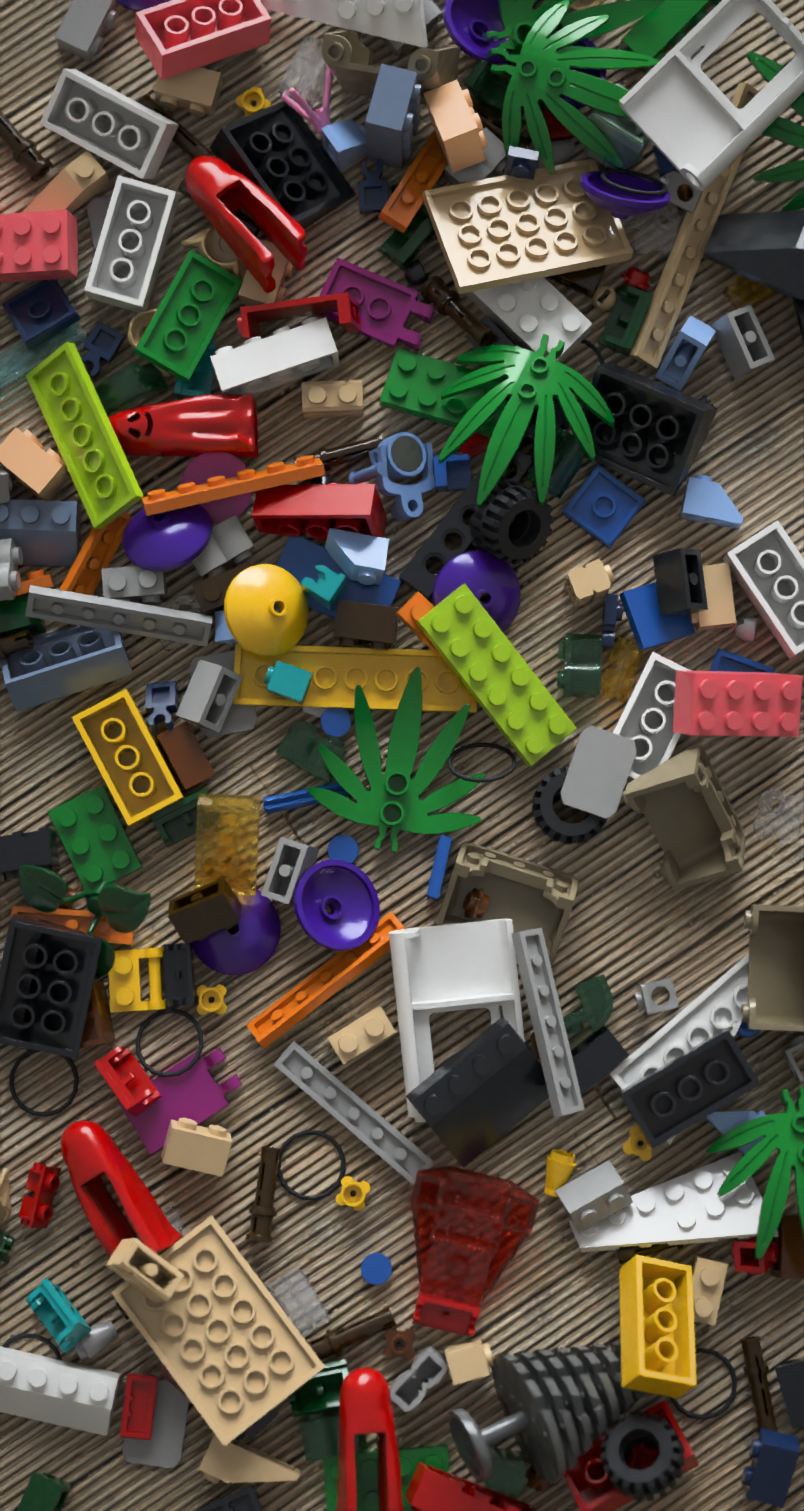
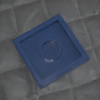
[1,279,81,350]

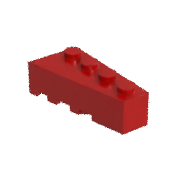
[252,483,387,541]
[405,1461,536,1511]

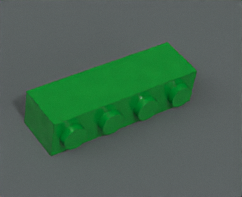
[619,0,722,73]

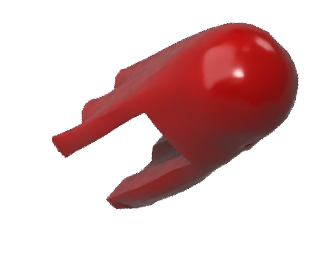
[185,155,308,293]
[109,394,259,459]
[60,1120,182,1257]
[337,1368,404,1511]

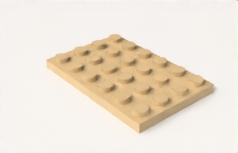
[423,158,633,294]
[111,1215,325,1446]

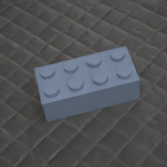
[365,63,422,169]

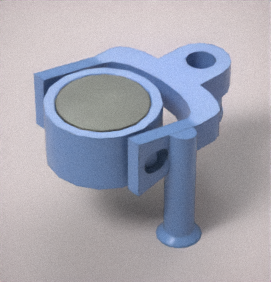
[349,432,435,520]

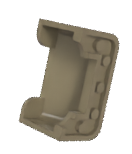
[322,30,460,105]
[623,745,745,891]
[435,843,578,965]
[741,904,804,1032]

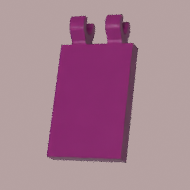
[316,258,435,351]
[118,1048,243,1154]

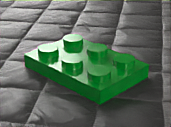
[48,785,143,891]

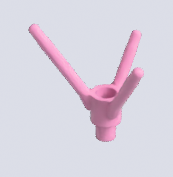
[281,65,333,137]

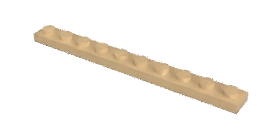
[629,82,759,369]

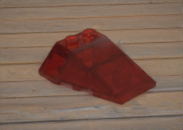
[410,1166,539,1306]

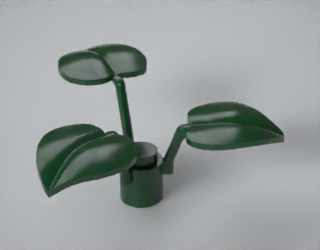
[19,865,151,979]

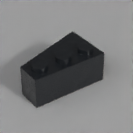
[0,827,60,880]

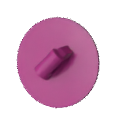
[181,452,253,524]

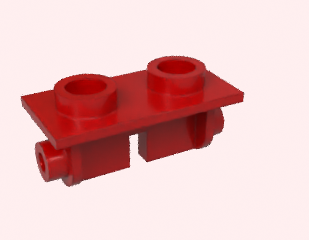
[18,1162,61,1229]

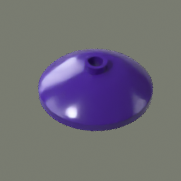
[443,0,510,64]
[580,171,671,219]
[122,504,212,571]
[432,551,521,632]
[294,859,380,951]
[191,883,281,975]

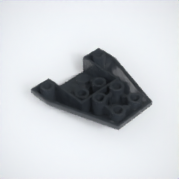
[703,210,804,300]

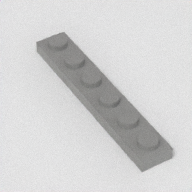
[25,585,213,647]
[511,927,584,1117]
[273,1041,434,1186]

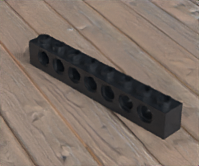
[399,397,570,601]

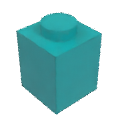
[264,660,313,705]

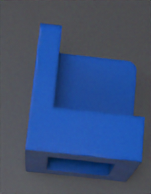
[433,454,471,492]

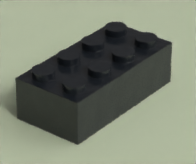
[618,1029,760,1148]

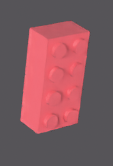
[135,0,271,80]
[0,210,78,283]
[673,670,803,737]

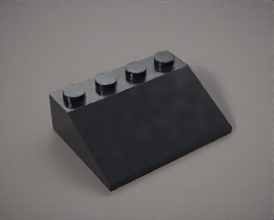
[209,101,356,230]
[568,363,717,496]
[0,914,103,1059]
[406,1017,549,1168]

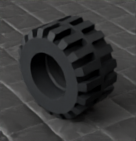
[470,480,554,565]
[532,766,607,845]
[600,1412,685,1501]

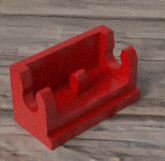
[94,1046,163,1117]
[412,1292,480,1337]

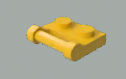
[108,948,166,1013]

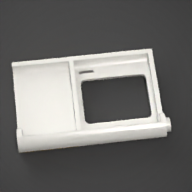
[619,0,804,191]
[389,919,525,1122]

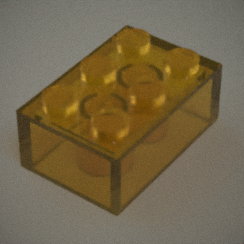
[194,793,260,896]

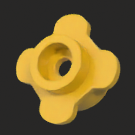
[236,86,271,117]
[196,984,227,1015]
[623,1125,652,1161]
[336,1176,371,1211]

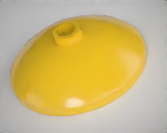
[224,564,309,656]

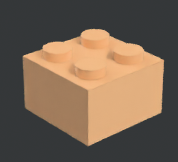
[423,80,488,174]
[0,427,70,500]

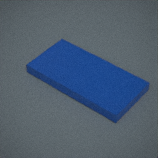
[276,536,402,619]

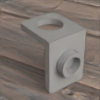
[656,171,702,213]
[634,978,678,1015]
[781,1033,804,1083]

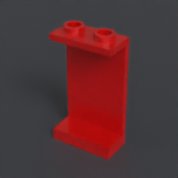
[237,292,362,340]

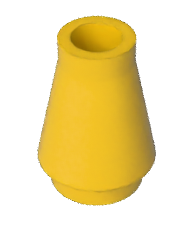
[544,1149,577,1197]

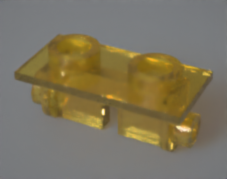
[600,637,643,704]

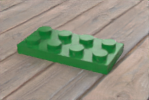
[133,249,243,383]
[379,348,508,438]
[323,1445,449,1511]

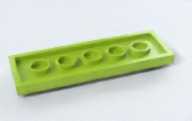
[26,342,144,529]
[416,584,577,767]

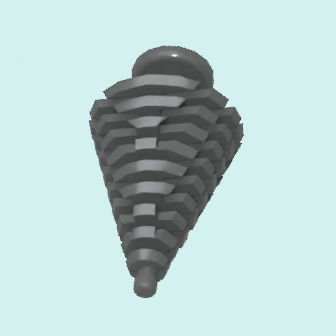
[448,1342,644,1484]

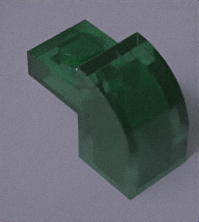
[464,59,525,120]
[95,362,169,417]
[563,974,613,1035]

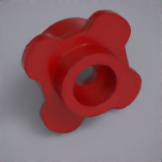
[621,266,651,290]

